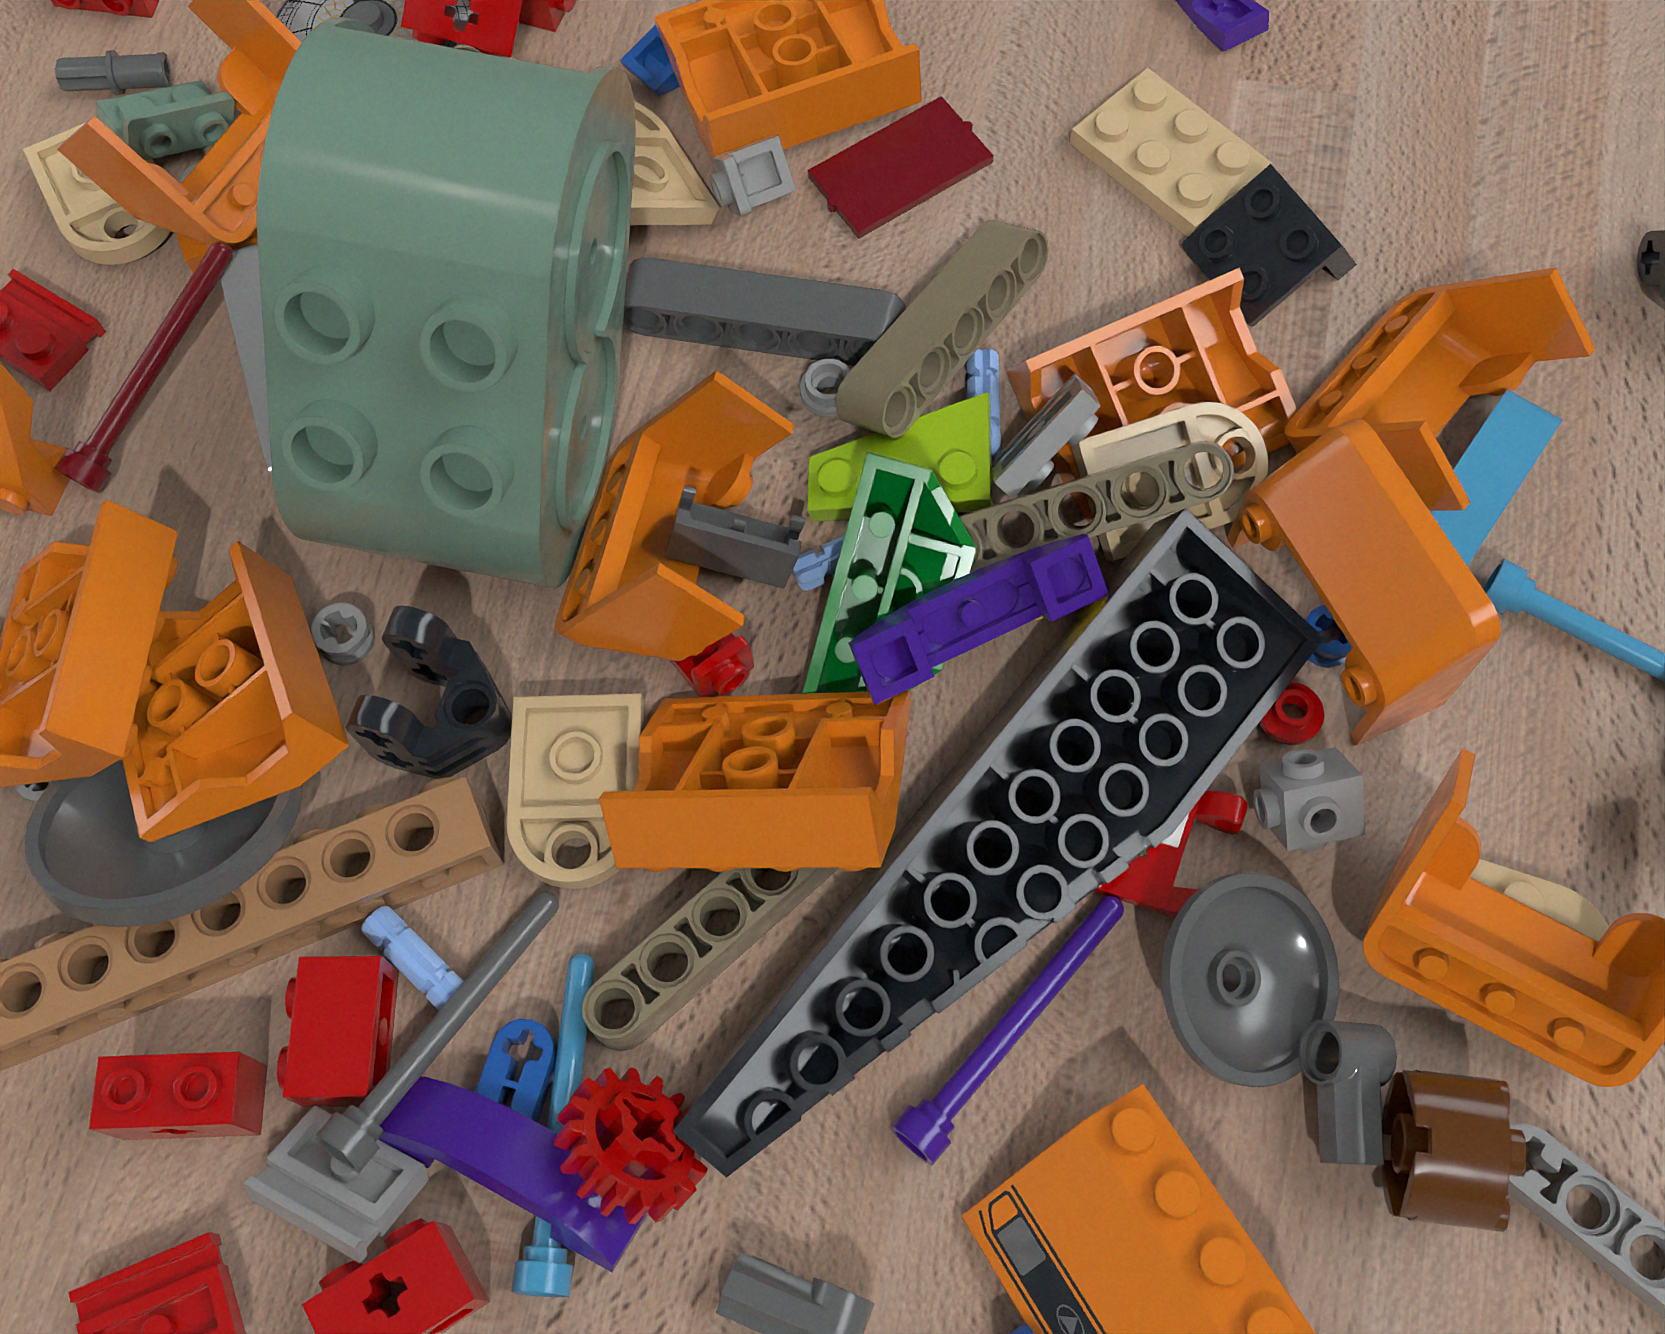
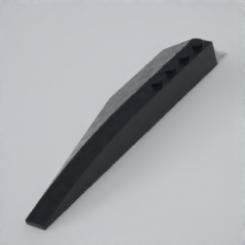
[672,509,1325,1178]

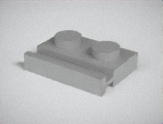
[992,373,1101,499]
[243,1105,429,1263]

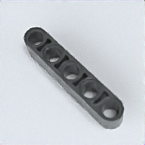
[623,258,906,366]

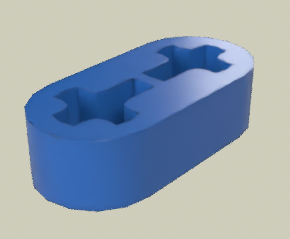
[475,1019,557,1123]

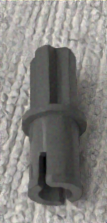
[55,50,172,95]

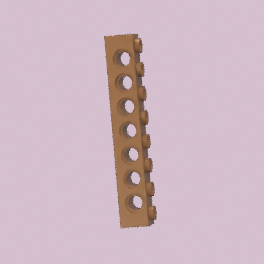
[0,776,504,1072]

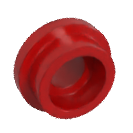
[1259,682,1325,745]

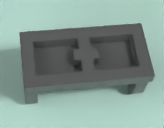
[665,485,806,589]

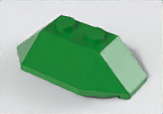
[802,452,977,694]

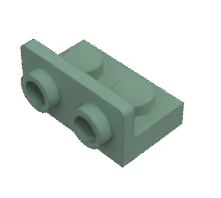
[96,80,235,160]

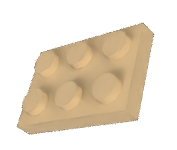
[1070,68,1272,237]

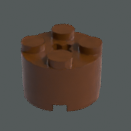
[1381,1070,1527,1232]

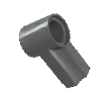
[1298,1019,1397,1165]
[716,1252,875,1334]

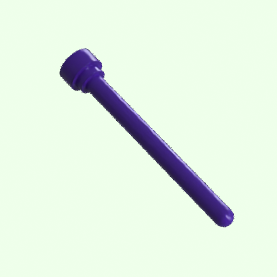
[890,896,1124,1166]

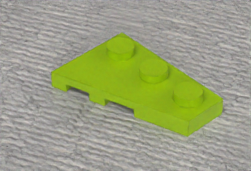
[807,391,992,522]

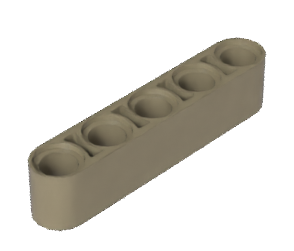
[835,220,1049,438]
[959,440,1234,573]
[582,868,839,1051]

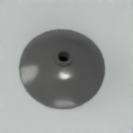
[1162,873,1339,1087]

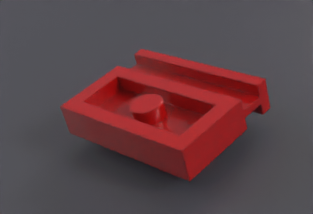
[0,269,106,392]
[68,1232,246,1334]

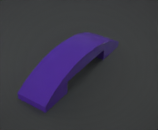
[848,534,1109,705]
[378,1076,648,1272]

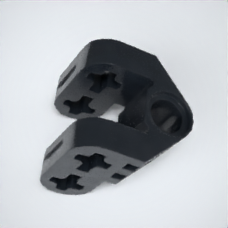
[345,606,512,779]

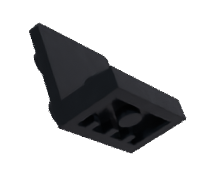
[1182,164,1357,327]

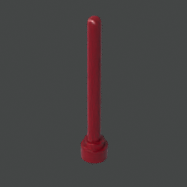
[54,242,233,494]

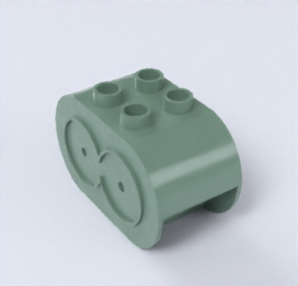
[257,17,636,588]

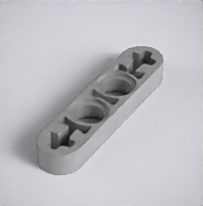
[1508,1123,1665,1319]

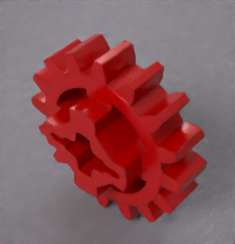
[554,1067,708,1224]

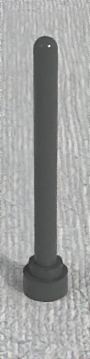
[315,891,559,1173]

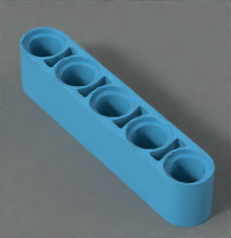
[1430,389,1563,566]

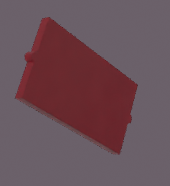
[808,96,994,239]

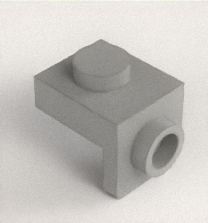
[709,135,796,216]

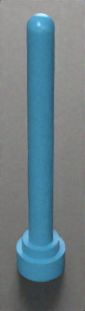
[1483,558,1665,682]
[511,953,595,1298]

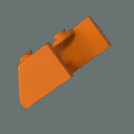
[57,0,302,247]
[1285,267,1596,511]
[555,370,794,661]
[1227,419,1501,746]
[1363,748,1665,1087]

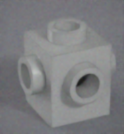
[1253,747,1366,851]

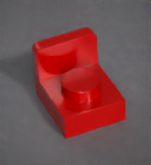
[669,633,754,697]

